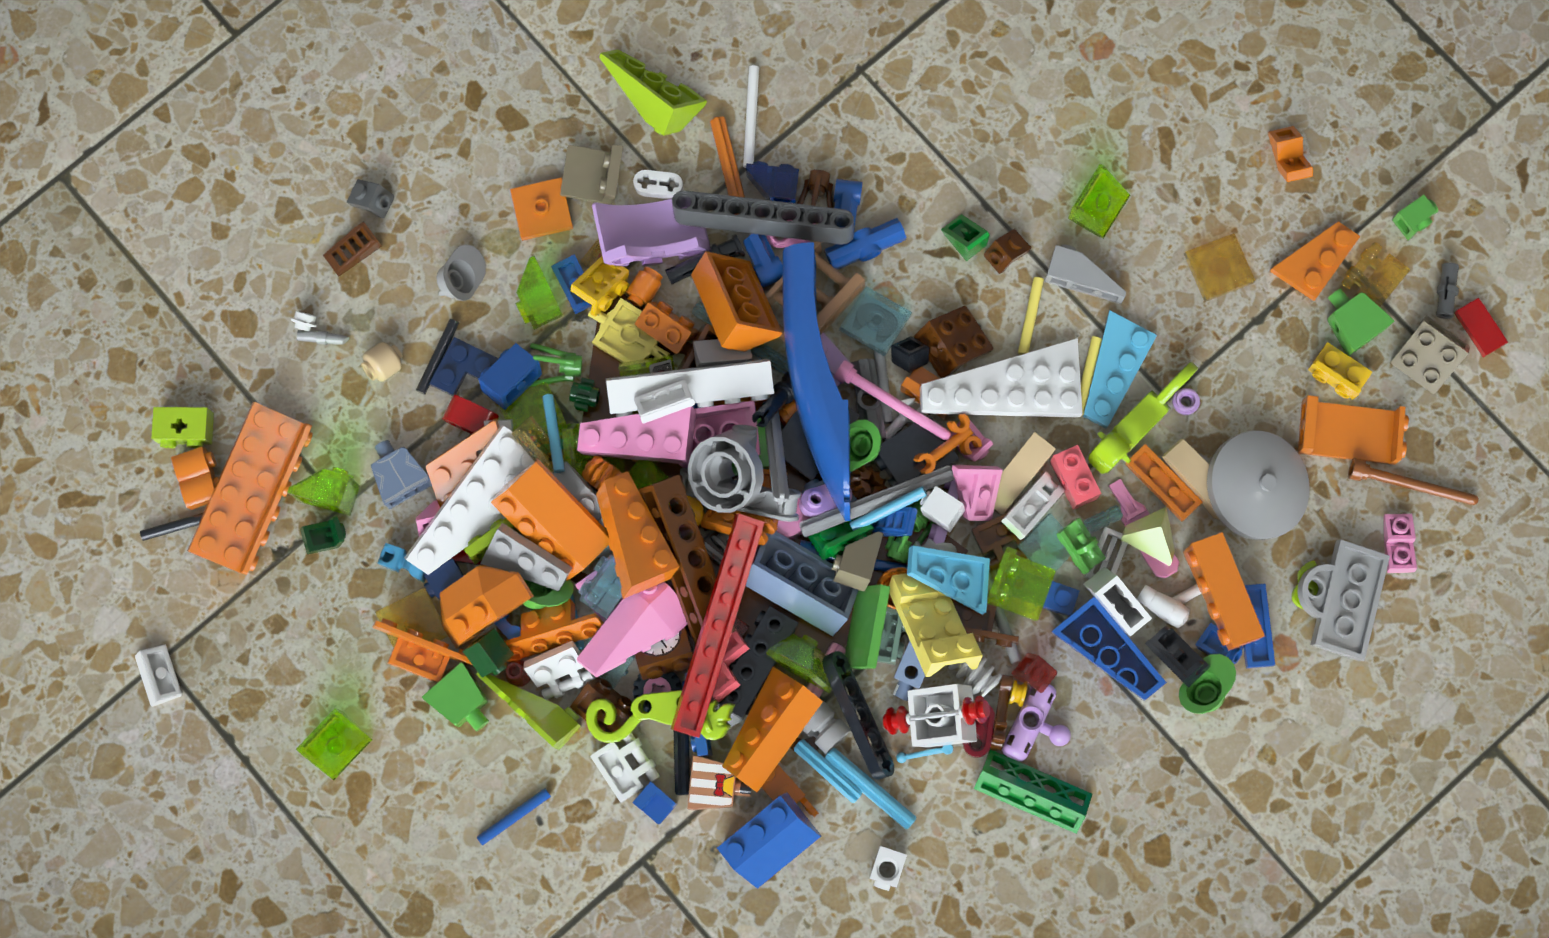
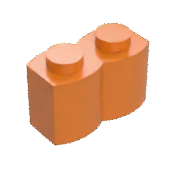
[171,447,219,510]

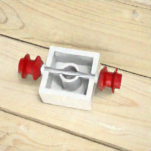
[883,684,990,748]

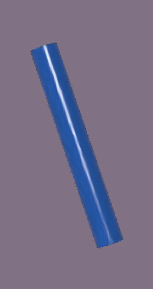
[477,788,551,846]

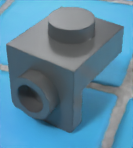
[347,179,394,218]

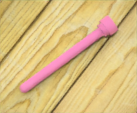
[834,360,951,440]

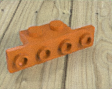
[504,599,604,662]
[372,618,475,683]

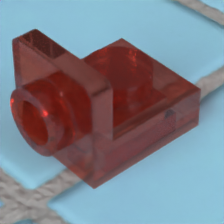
[1011,653,1058,693]

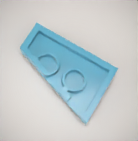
[907,546,990,614]

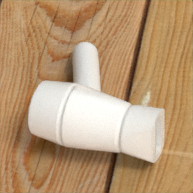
[1137,584,1201,628]

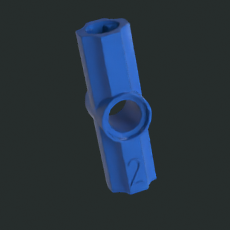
[825,218,907,270]

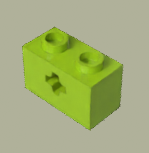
[151,407,214,449]

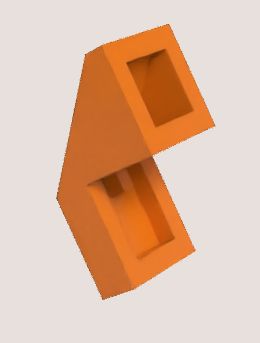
[1268,126,1313,182]

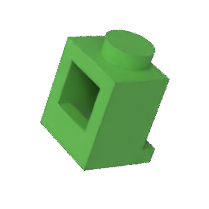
[1392,195,1438,241]

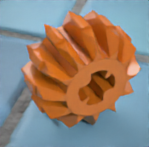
[582,456,623,490]

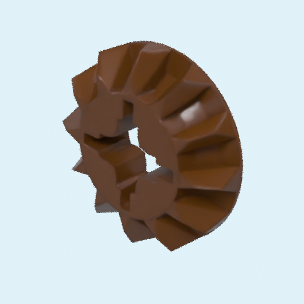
[850,465,887,500]

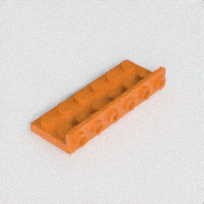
[187,402,313,575]

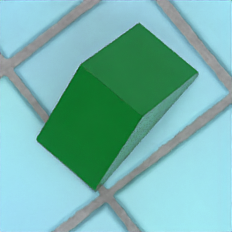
[941,214,990,261]

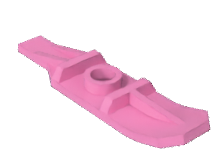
[1109,479,1179,578]

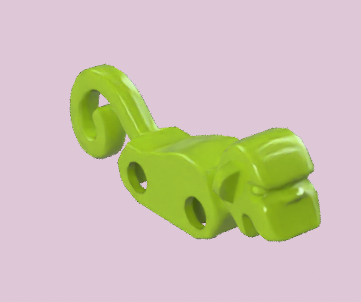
[1088,362,1198,474]
[586,690,735,743]

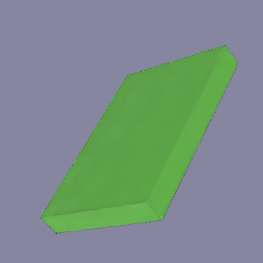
[845,584,890,669]

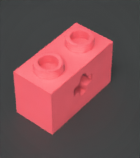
[1050,445,1102,510]

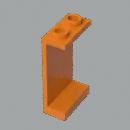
[1298,395,1409,465]

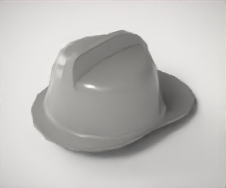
[436,245,486,301]

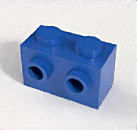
[478,343,542,410]

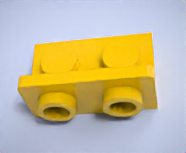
[571,256,629,317]
[1308,342,1372,400]

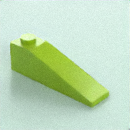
[599,49,707,136]
[476,672,581,751]

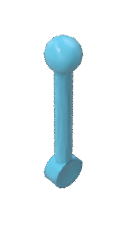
[896,745,953,763]

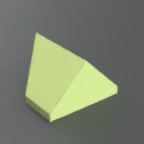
[1121,507,1175,566]

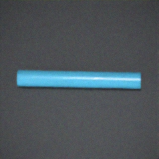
[543,394,565,473]
[850,486,927,531]

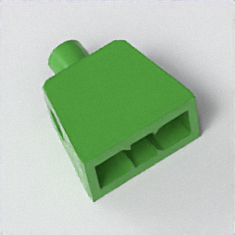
[1327,288,1394,356]
[422,662,489,732]

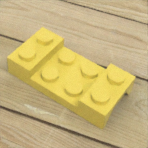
[889,573,983,677]

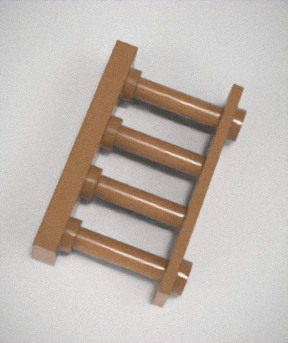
[766,241,866,357]

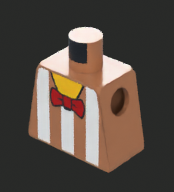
[687,756,752,810]

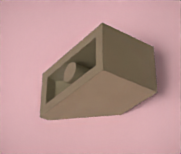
[831,532,883,591]

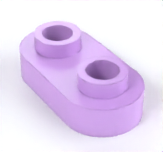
[799,484,852,518]

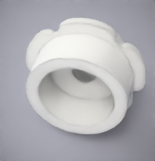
[291,311,317,331]

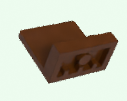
[913,306,994,378]

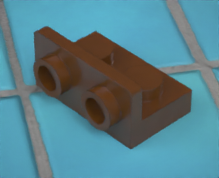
[570,677,633,732]

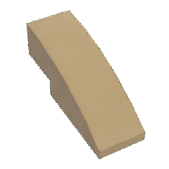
[994,432,1056,515]
[1162,439,1220,520]

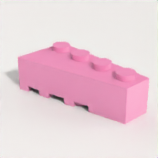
[577,406,697,464]

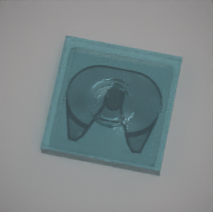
[839,286,912,357]

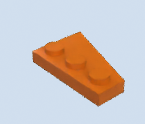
[1270,221,1360,301]

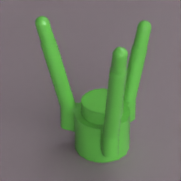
[530,343,582,387]
[885,515,936,564]

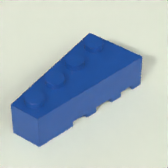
[1052,596,1167,701]

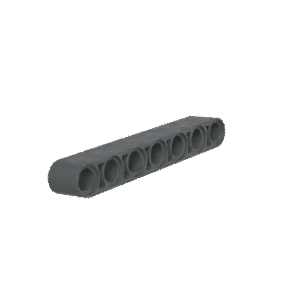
[672,190,854,244]

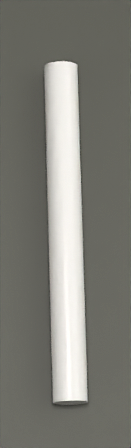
[743,65,759,168]

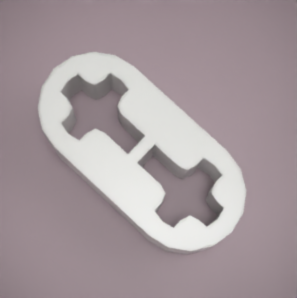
[633,170,684,199]

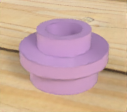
[1172,388,1200,415]

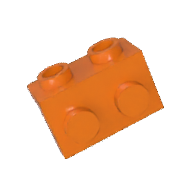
[635,300,698,354]

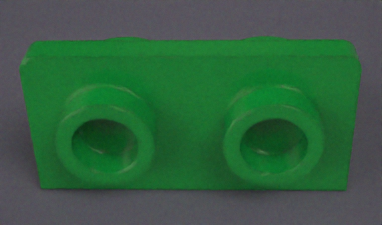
[808,517,874,560]

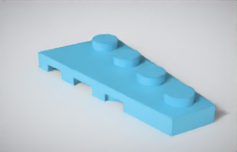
[1083,311,1157,429]

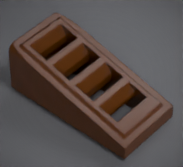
[323,221,382,277]

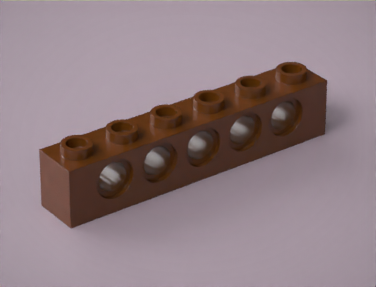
[638,475,736,646]

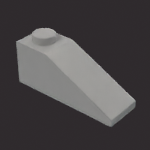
[1045,245,1126,304]

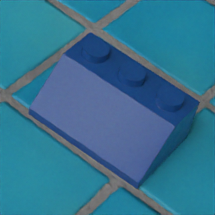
[717,792,822,889]

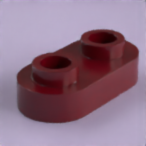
[962,705,995,758]

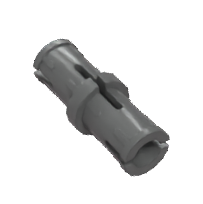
[1436,263,1459,319]

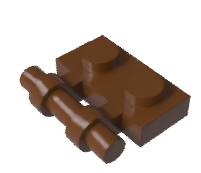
[971,513,1040,572]

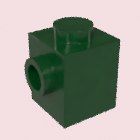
[463,628,514,678]

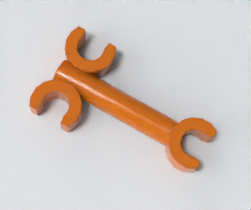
[914,414,982,474]

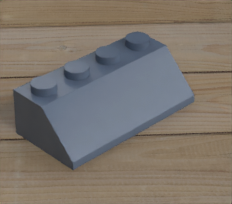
[746,531,858,636]

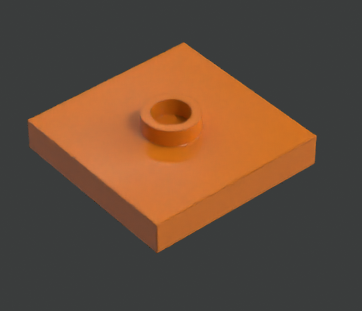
[510,177,573,241]

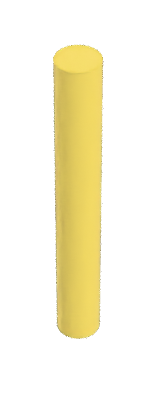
[1018,277,1044,355]
[1081,336,1102,416]

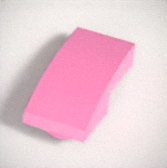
[1384,514,1417,573]

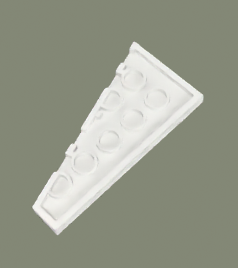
[404,424,554,575]

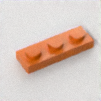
[1125,444,1203,522]

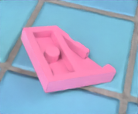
[952,465,1002,521]

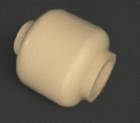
[361,342,403,382]

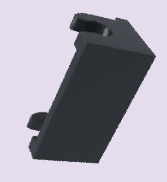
[1145,626,1210,688]

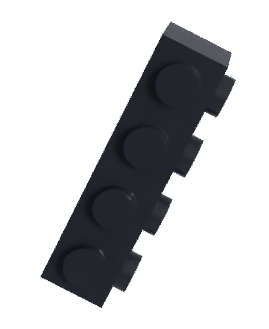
[714,606,798,721]

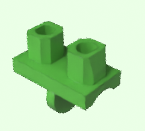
[1057,518,1106,574]

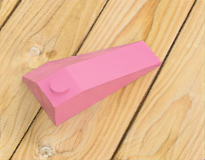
[576,582,687,677]

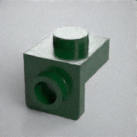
[300,516,346,555]

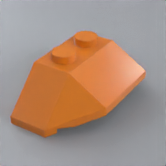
[440,565,534,649]

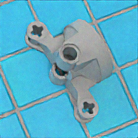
[680,425,801,522]

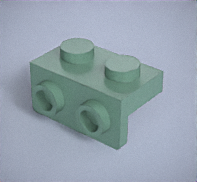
[877,607,906,665]

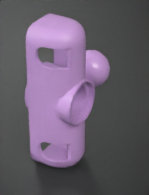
[1002,680,1071,762]

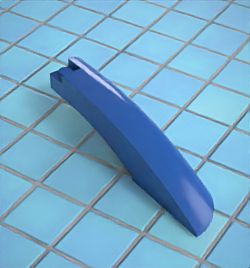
[783,242,851,521]

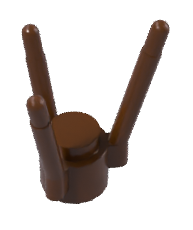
[797,169,833,208]

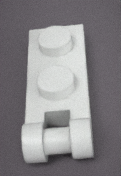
[1001,471,1065,540]

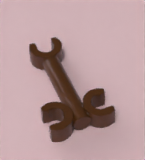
[990,675,1013,751]

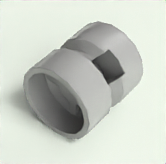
[803,701,850,754]

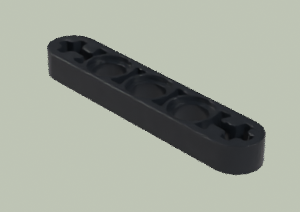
[822,651,894,780]

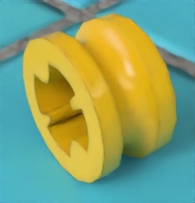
[1009,680,1027,707]

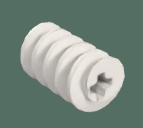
[948,657,1002,697]

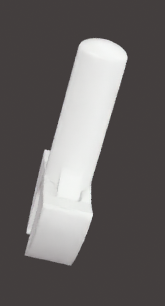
[884,398,921,441]

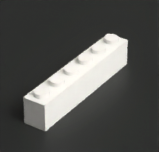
[606,359,774,417]

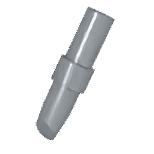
[297,330,349,345]

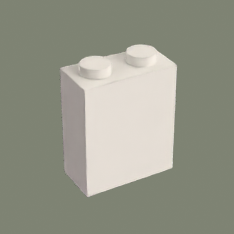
[1083,567,1152,636]

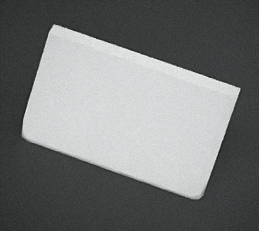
[135,644,182,706]

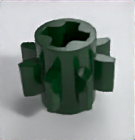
[569,377,600,412]

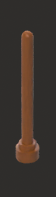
[1348,458,1479,505]

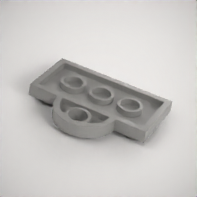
[1298,539,1390,661]

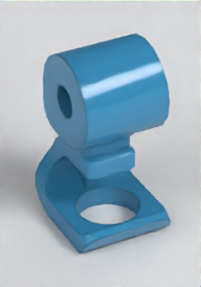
[377,543,426,583]

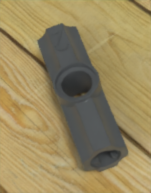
[851,358,886,440]

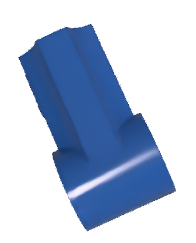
[833,179,863,230]
[743,234,783,288]

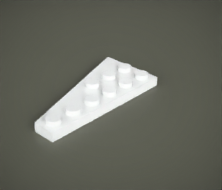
[920,338,1082,417]

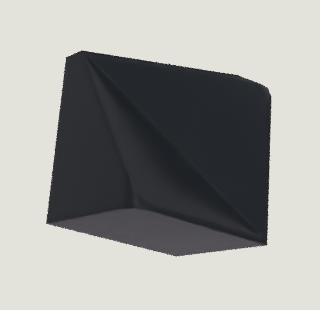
[891,336,929,373]

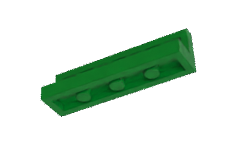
[974,749,1093,834]

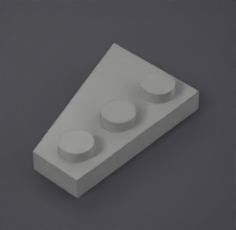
[480,523,572,591]

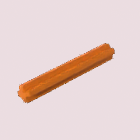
[710,117,745,215]

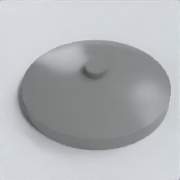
[1207,431,1310,540]

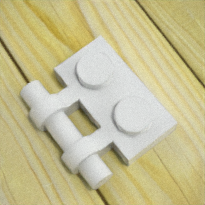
[524,641,595,700]
[590,732,660,803]

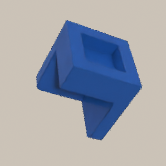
[632,781,677,824]

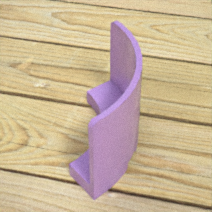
[592,199,710,266]

